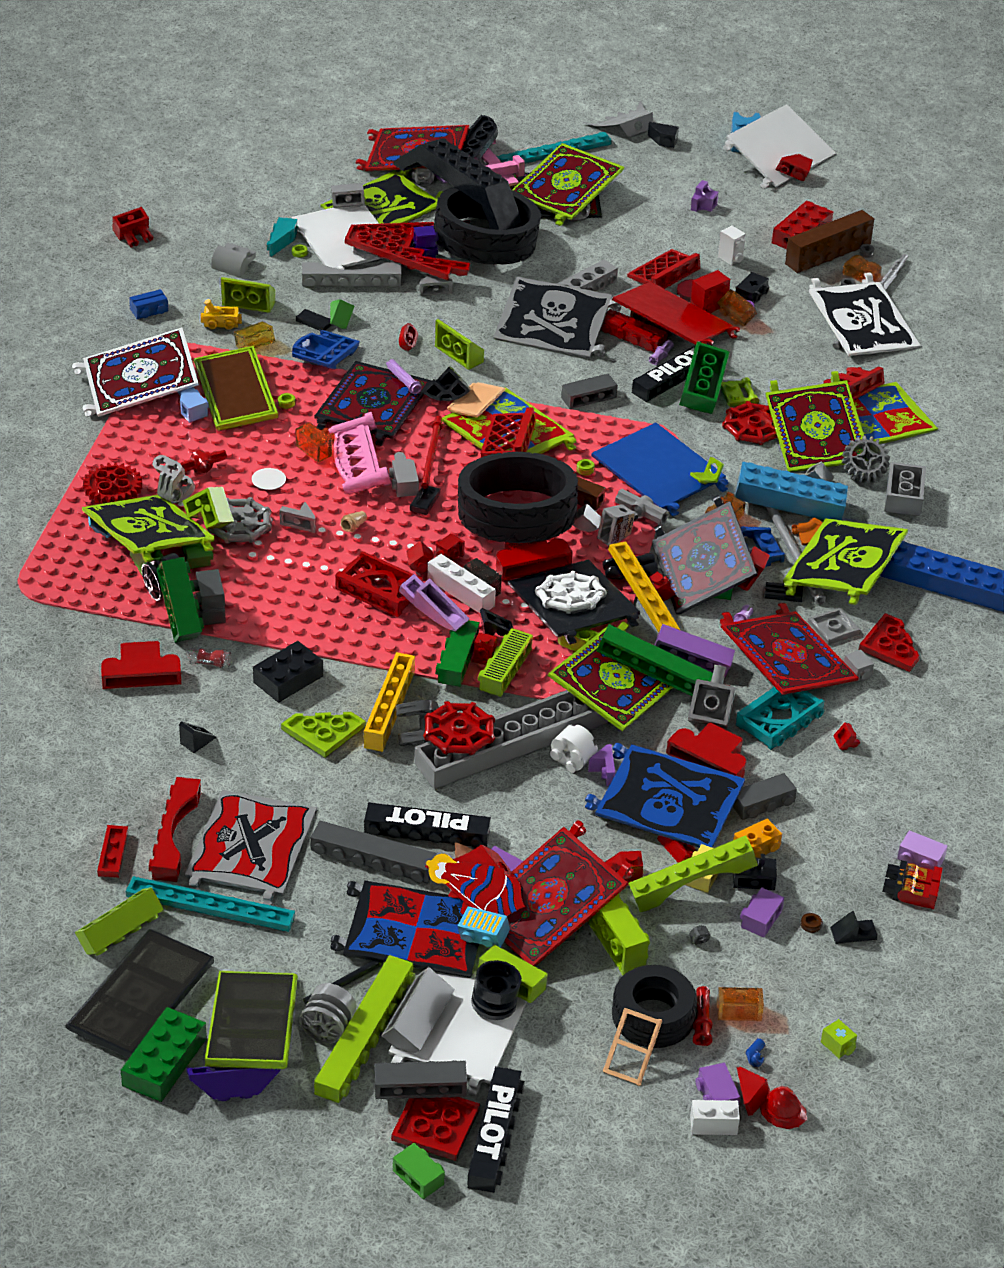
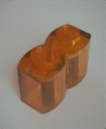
[843,255,882,282]

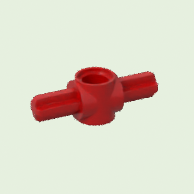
[177,450,227,473]

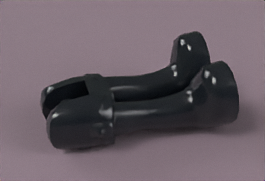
[602,553,658,580]

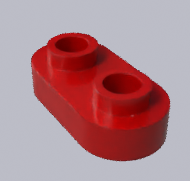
[399,323,418,351]

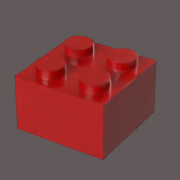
[690,270,731,313]

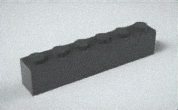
[310,820,437,883]

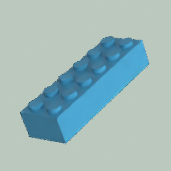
[734,462,848,520]

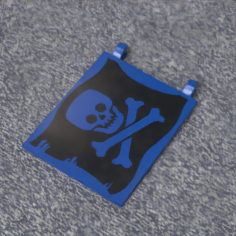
[585,743,745,848]

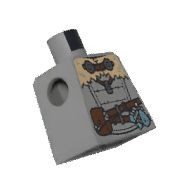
[597,505,638,546]

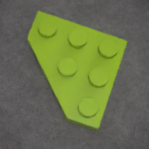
[281,712,366,758]

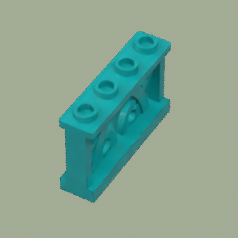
[736,687,825,750]

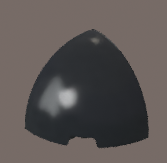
[422,367,471,401]

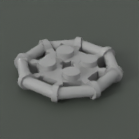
[207,497,272,544]

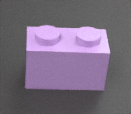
[897,830,947,870]

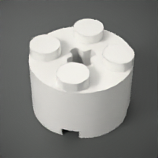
[550,725,598,773]

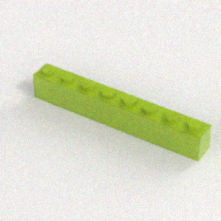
[314,955,415,1103]

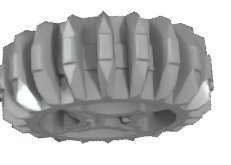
[842,436,890,483]

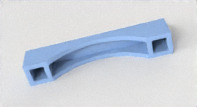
[178,387,209,423]

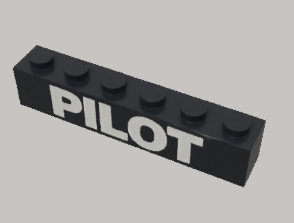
[632,343,712,402]
[364,802,491,848]
[467,1066,525,1193]

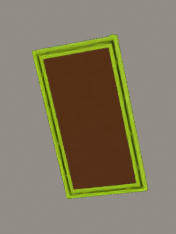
[194,346,279,431]

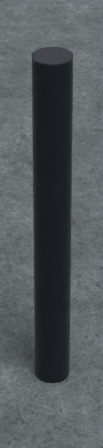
[303,961,380,1004]

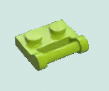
[721,377,759,407]

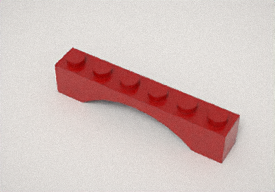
[148,777,201,882]

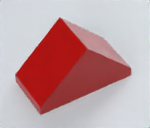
[737,1067,770,1116]

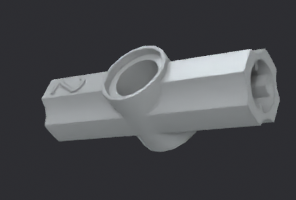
[615,489,669,525]

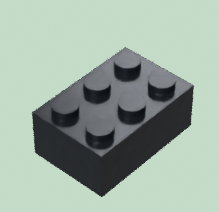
[253,641,323,703]

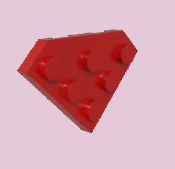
[858,613,919,672]

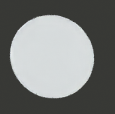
[252,468,286,490]

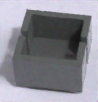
[193,569,226,625]

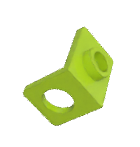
[690,457,724,484]

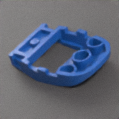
[740,526,785,567]

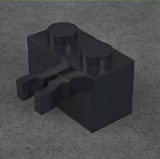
[733,854,777,890]

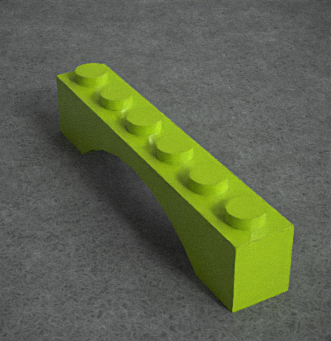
[628,835,758,912]

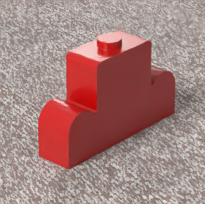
[496,538,573,581]
[101,641,182,689]
[666,723,746,778]

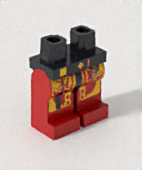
[882,860,943,909]

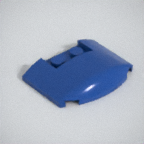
[292,330,360,369]

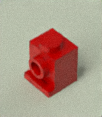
[436,533,465,560]
[648,572,676,602]
[472,632,497,665]

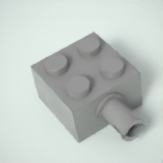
[688,665,736,729]

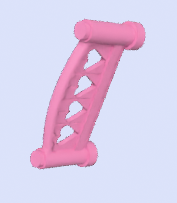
[329,412,392,495]

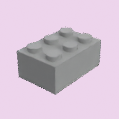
[884,462,926,516]

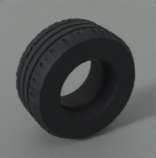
[612,965,697,1048]

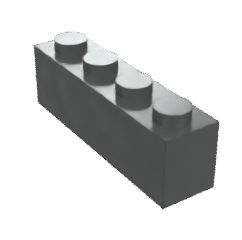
[375,1060,467,1099]

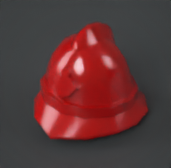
[760,1086,807,1129]

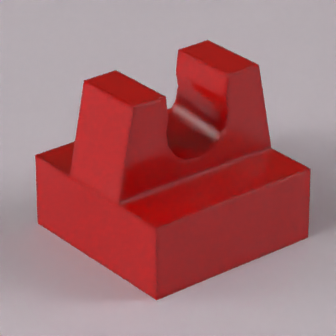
[833,722,860,750]

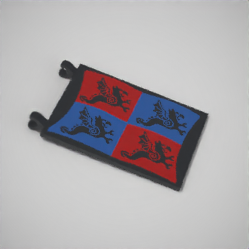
[330,880,479,978]

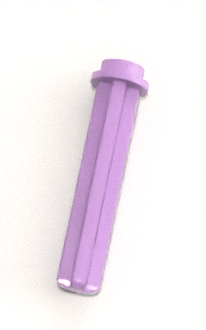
[386,359,422,394]

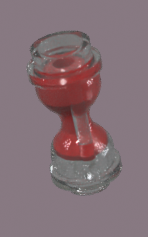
[186,645,231,669]

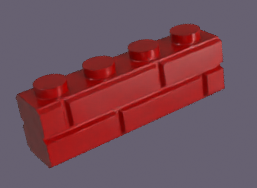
[601,309,668,352]

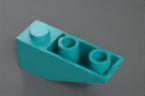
[267,217,298,257]

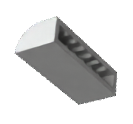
[382,967,455,1053]

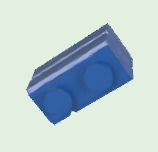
[129,289,169,319]

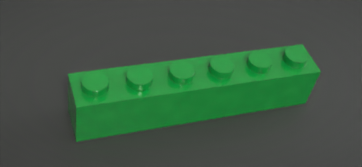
[596,624,713,697]

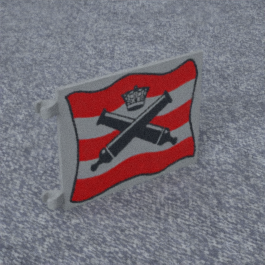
[185,790,317,905]

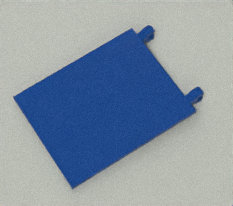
[591,423,729,516]

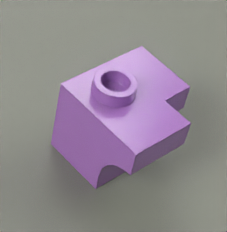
[691,180,719,212]

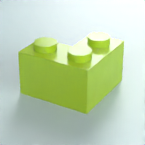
[183,487,234,529]

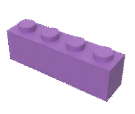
[655,624,735,678]

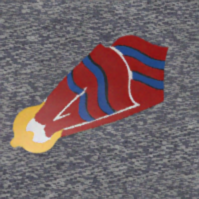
[426,854,525,916]

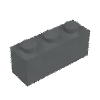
[561,373,617,409]
[733,773,797,820]

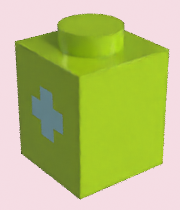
[821,1019,857,1059]

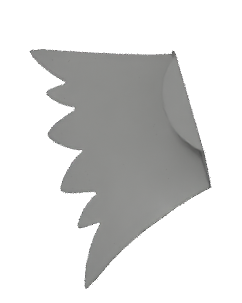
[583,101,653,137]

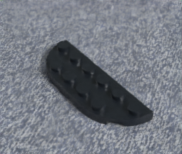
[462,115,498,160]

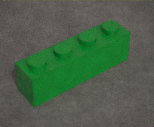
[435,620,480,687]

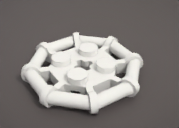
[535,571,607,614]

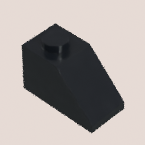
[648,122,679,148]

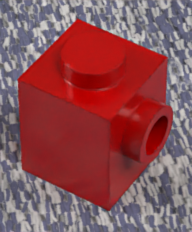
[406,541,434,575]

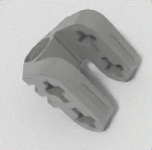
[153,455,195,503]

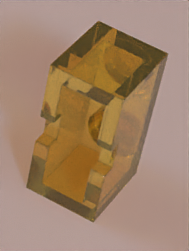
[234,321,275,350]

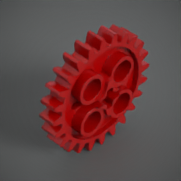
[83,462,143,504]

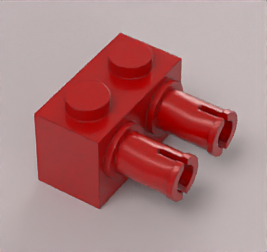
[112,207,154,248]

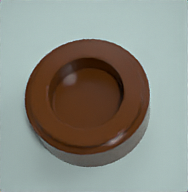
[801,913,822,933]

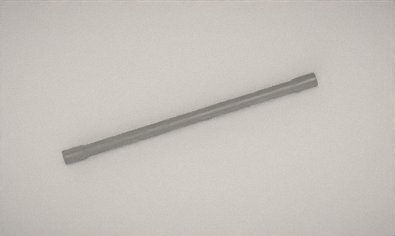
[765,506,826,604]

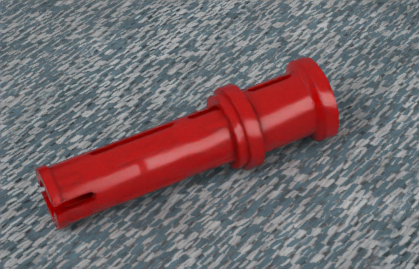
[693,986,713,1046]

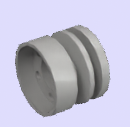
[299,983,356,1043]

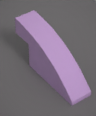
[399,574,470,632]

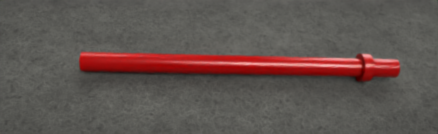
[421,416,443,489]

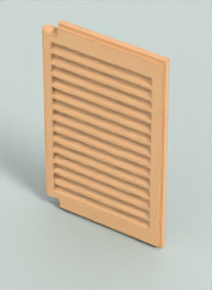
[447,382,506,418]

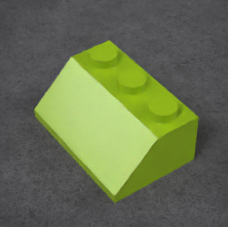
[221,277,276,313]
[435,319,484,370]

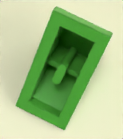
[330,299,355,329]

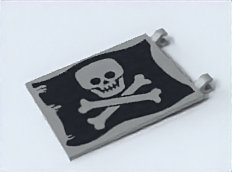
[493,277,622,358]

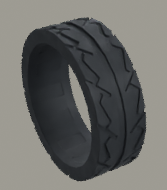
[433,187,541,265]
[458,452,578,544]

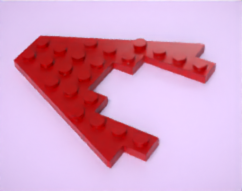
[344,221,470,280]

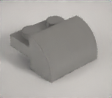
[211,243,256,278]

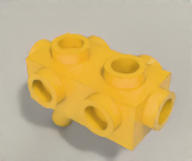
[201,299,242,330]

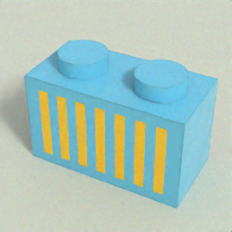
[458,906,510,948]

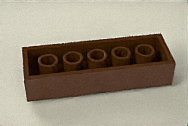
[785,210,875,273]

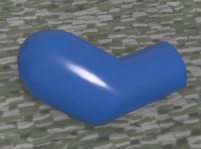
[746,1038,765,1067]

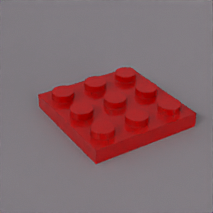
[391,1097,480,1161]

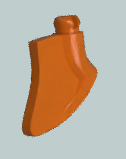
[792,518,823,545]

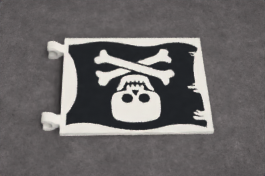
[809,273,921,356]

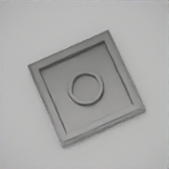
[808,608,861,645]

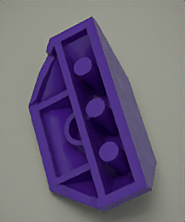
[187,1059,281,1101]

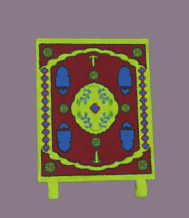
[512,143,624,226]
[765,371,869,472]
[547,621,673,731]

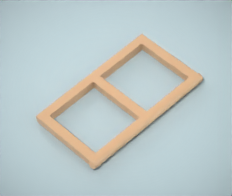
[602,1008,662,1086]

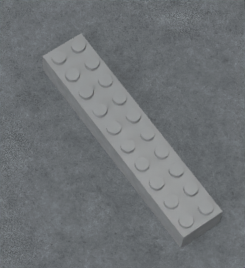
[415,690,607,789]

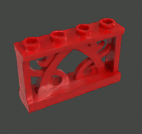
[335,551,424,618]

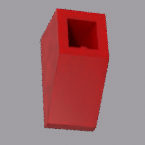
[775,154,813,181]

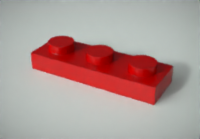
[97,825,128,878]

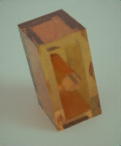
[716,987,764,1021]

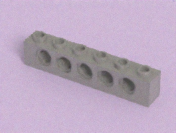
[557,259,618,291]

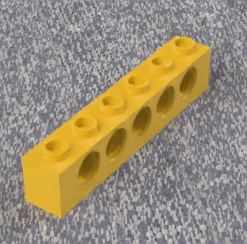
[364,652,415,752]

